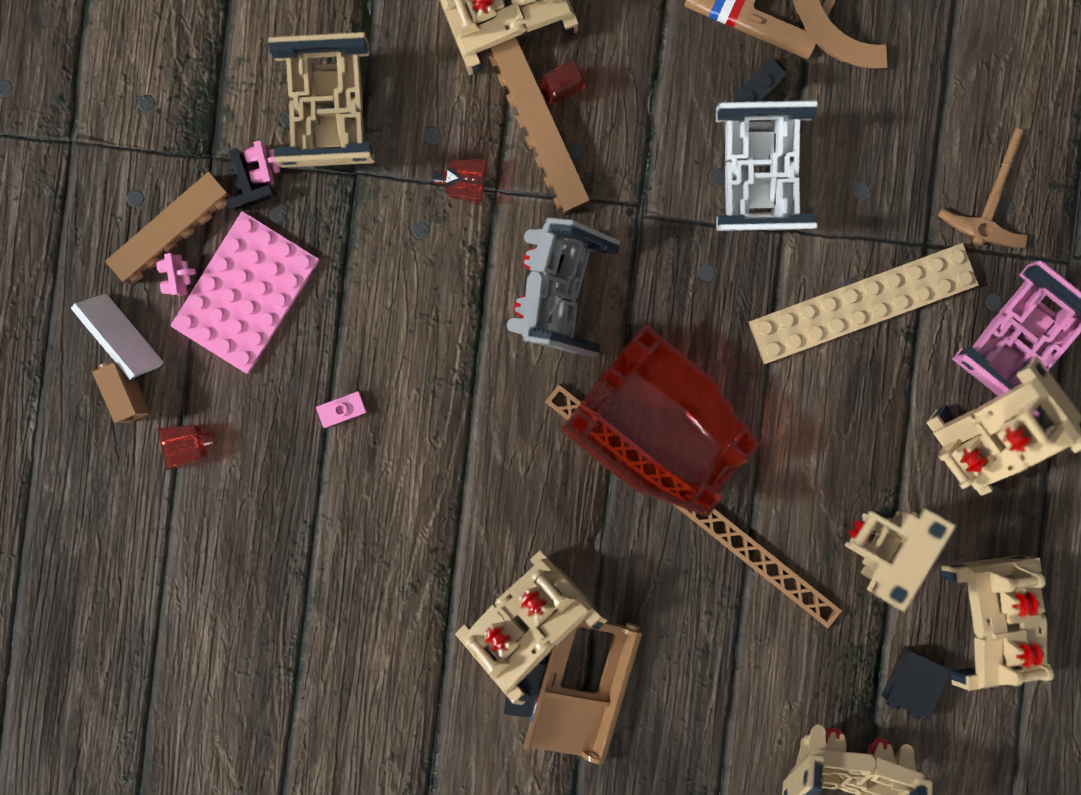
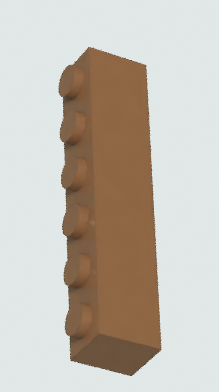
[105,172,232,284]

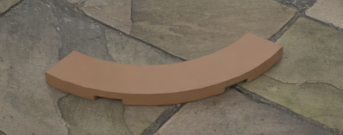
[793,0,887,69]

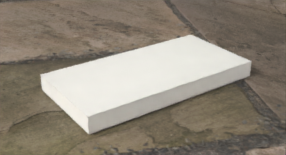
[71,293,164,379]

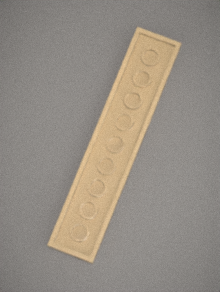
[748,243,978,364]

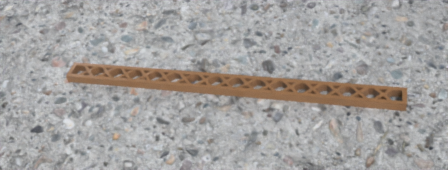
[545,385,842,628]

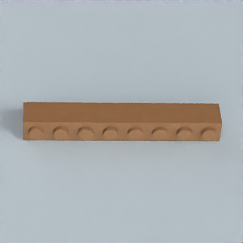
[488,37,590,215]

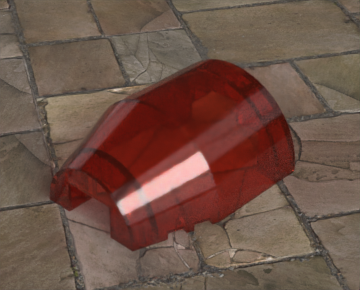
[559,324,760,516]

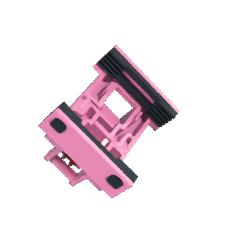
[952,261,1081,418]

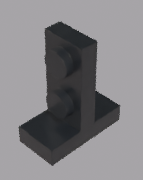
[732,57,791,103]
[226,148,277,212]

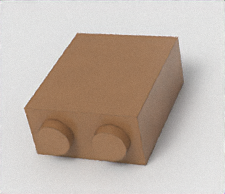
[92,361,151,423]

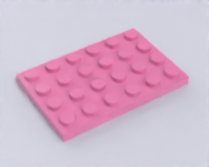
[170,211,320,374]

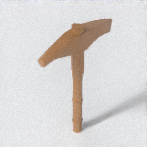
[937,128,1028,248]

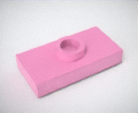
[316,391,367,428]

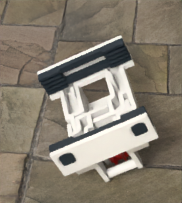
[716,101,817,231]

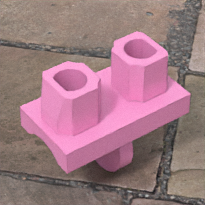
[244,141,280,186]
[156,253,196,296]

